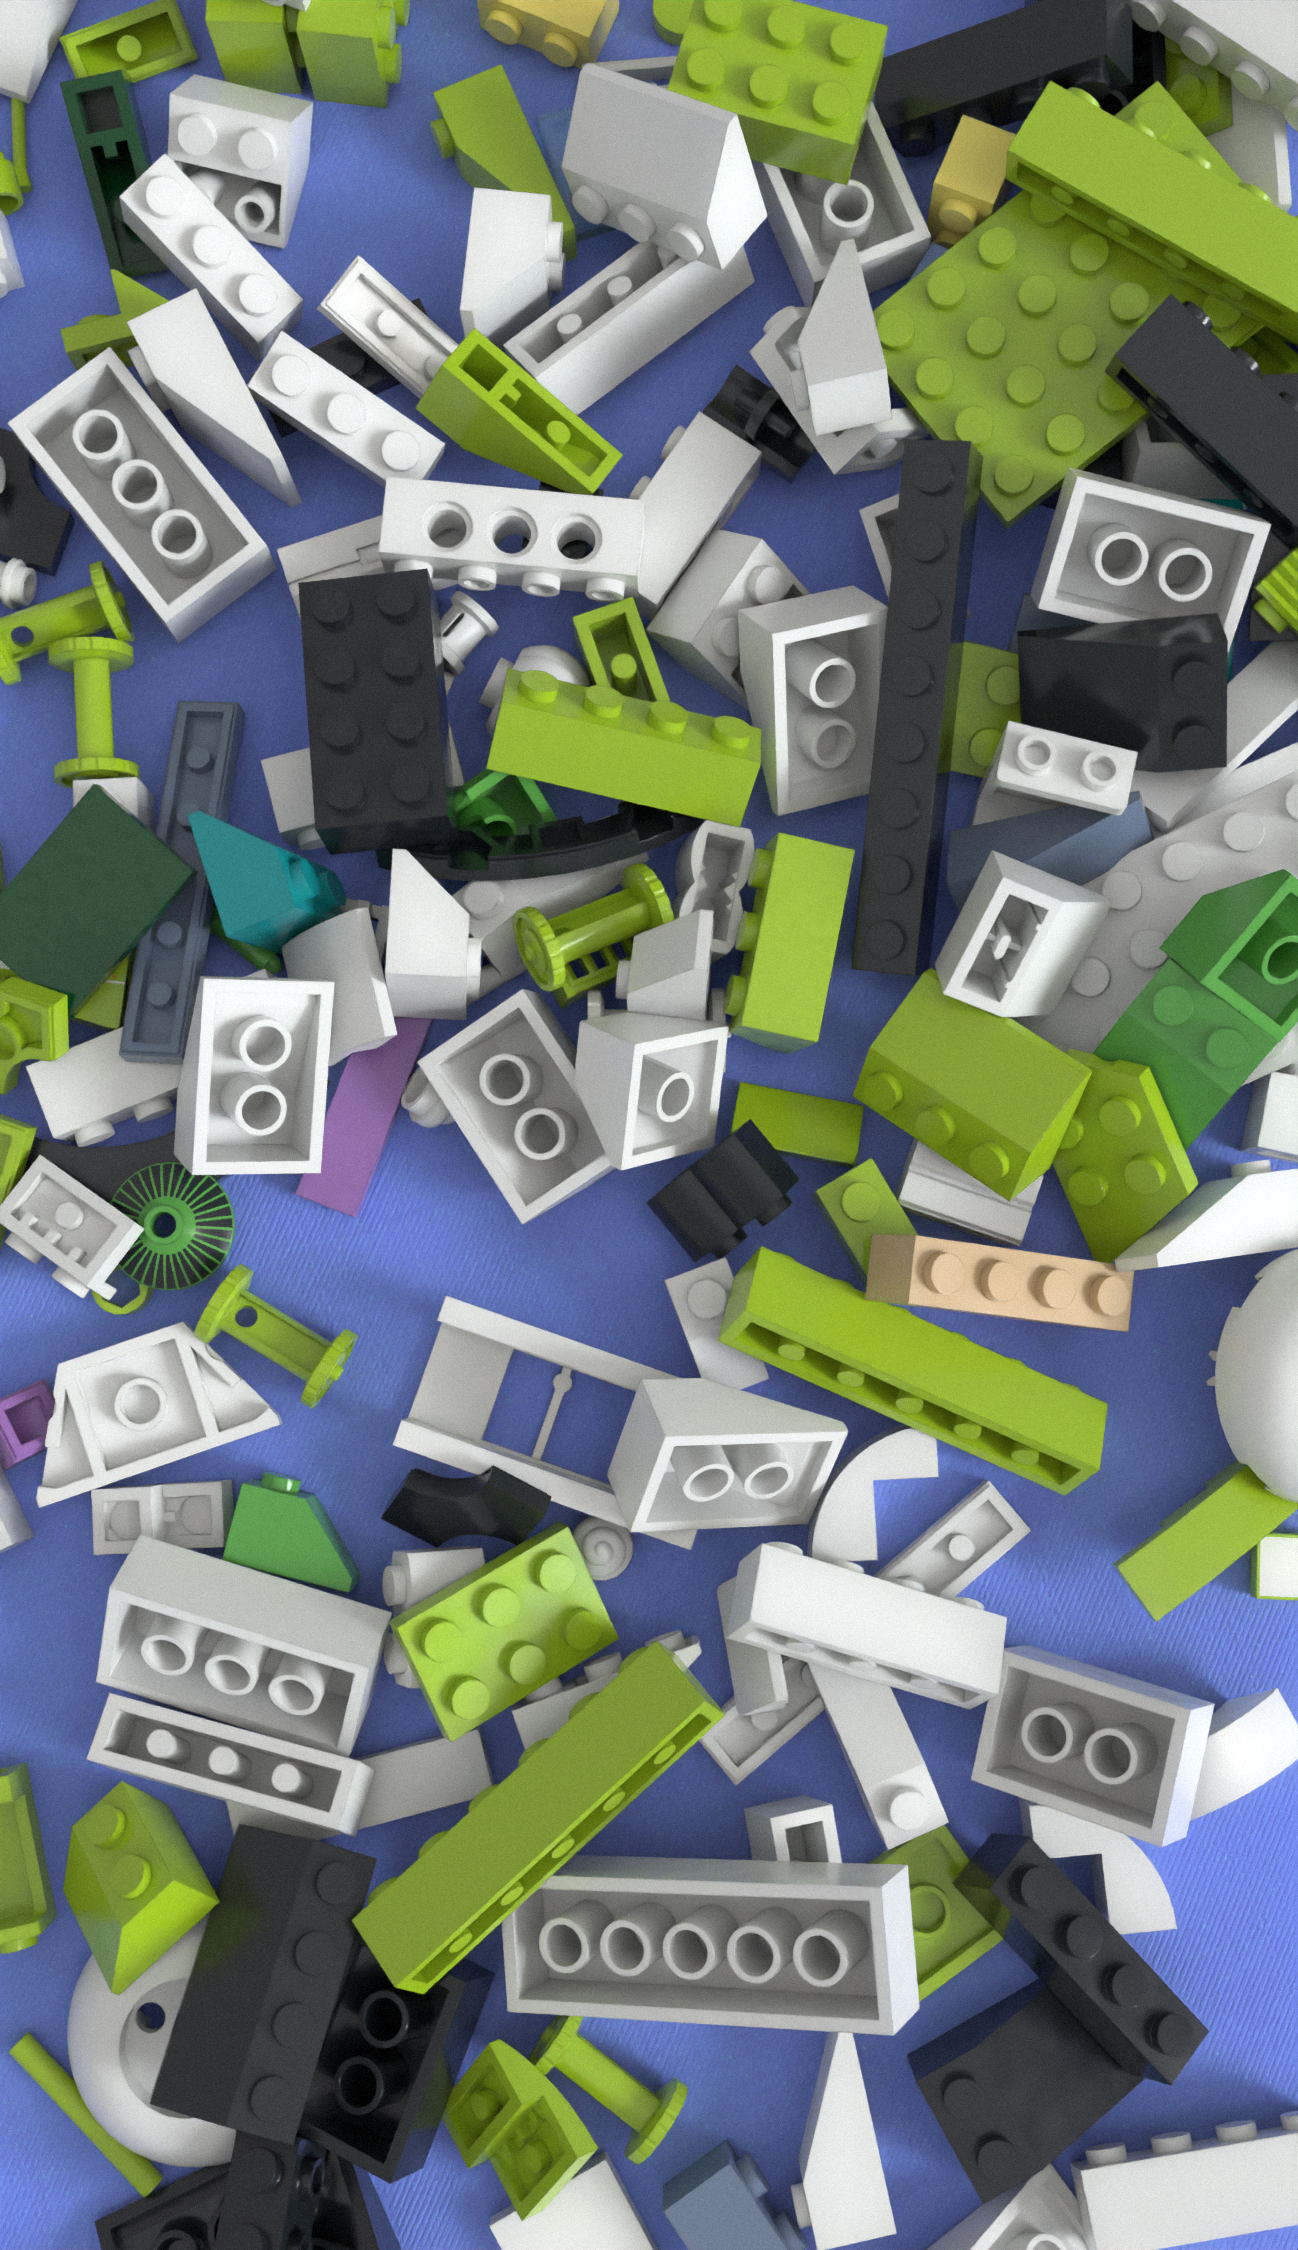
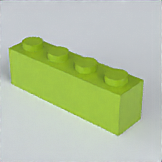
[486,668,761,827]

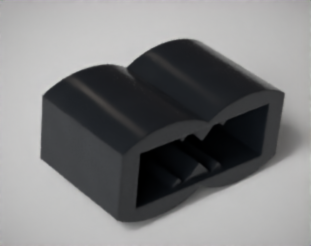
[646,1119,800,1262]

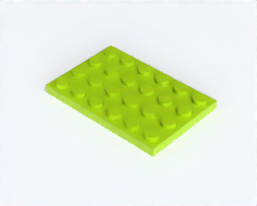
[872,81,1265,529]

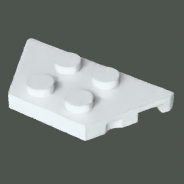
[36,1322,282,1508]

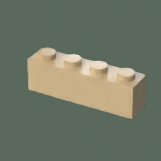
[865,1234,1134,1332]

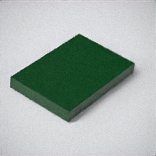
[0,784,198,1019]

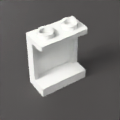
[749,306,929,475]
[970,721,1138,826]

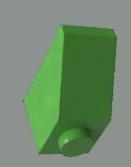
[222,1471,361,1593]

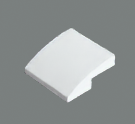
[281,907,397,1066]

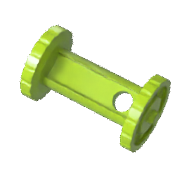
[0,560,135,685]
[48,636,140,789]
[513,862,674,992]
[194,1264,358,1409]
[528,2015,688,2165]

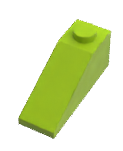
[429,64,577,262]
[415,328,623,495]

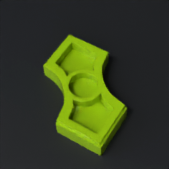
[0,976,69,1095]

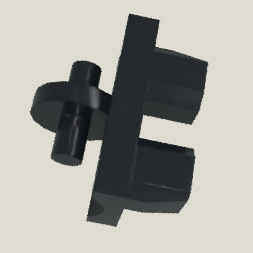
[702,365,817,484]

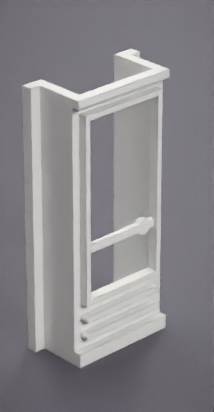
[393,1296,698,1550]

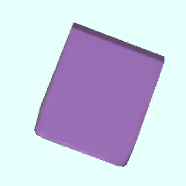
[0,1378,55,1471]

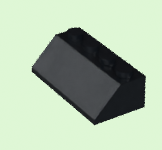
[149,1824,377,2145]

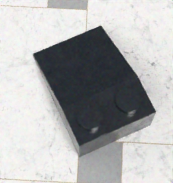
[1017,613,1228,773]
[907,1978,1144,2204]

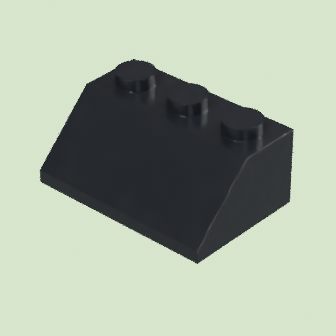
[297,1929,496,2184]

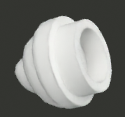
[401,1067,455,1128]
[572,1516,633,1581]

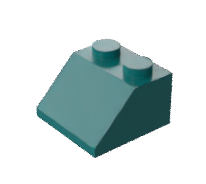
[187,810,346,954]

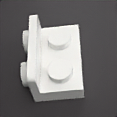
[0,1155,144,1301]

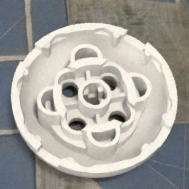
[1215,1249,1298,1503]
[67,1890,237,2167]

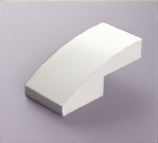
[91,1480,234,1555]

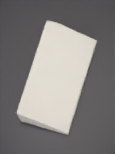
[717,1576,788,1716]

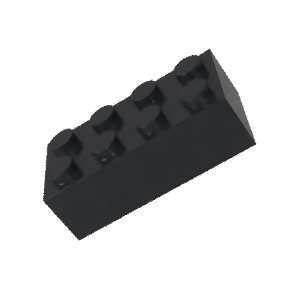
[298,568,458,855]

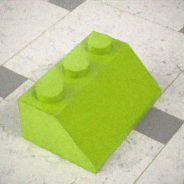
[723,832,855,1054]
[853,968,1093,1202]

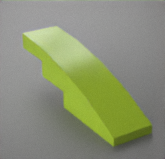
[1112,1460,1298,1622]

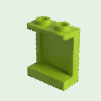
[0,1762,57,1954]

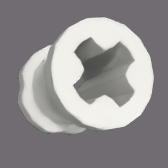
[440,591,499,676]

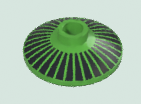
[110,1162,235,1290]

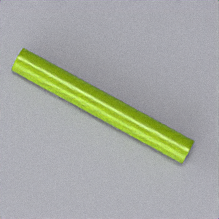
[8,2031,164,2198]

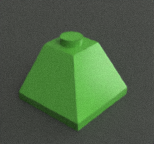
[1159,869,1298,1042]

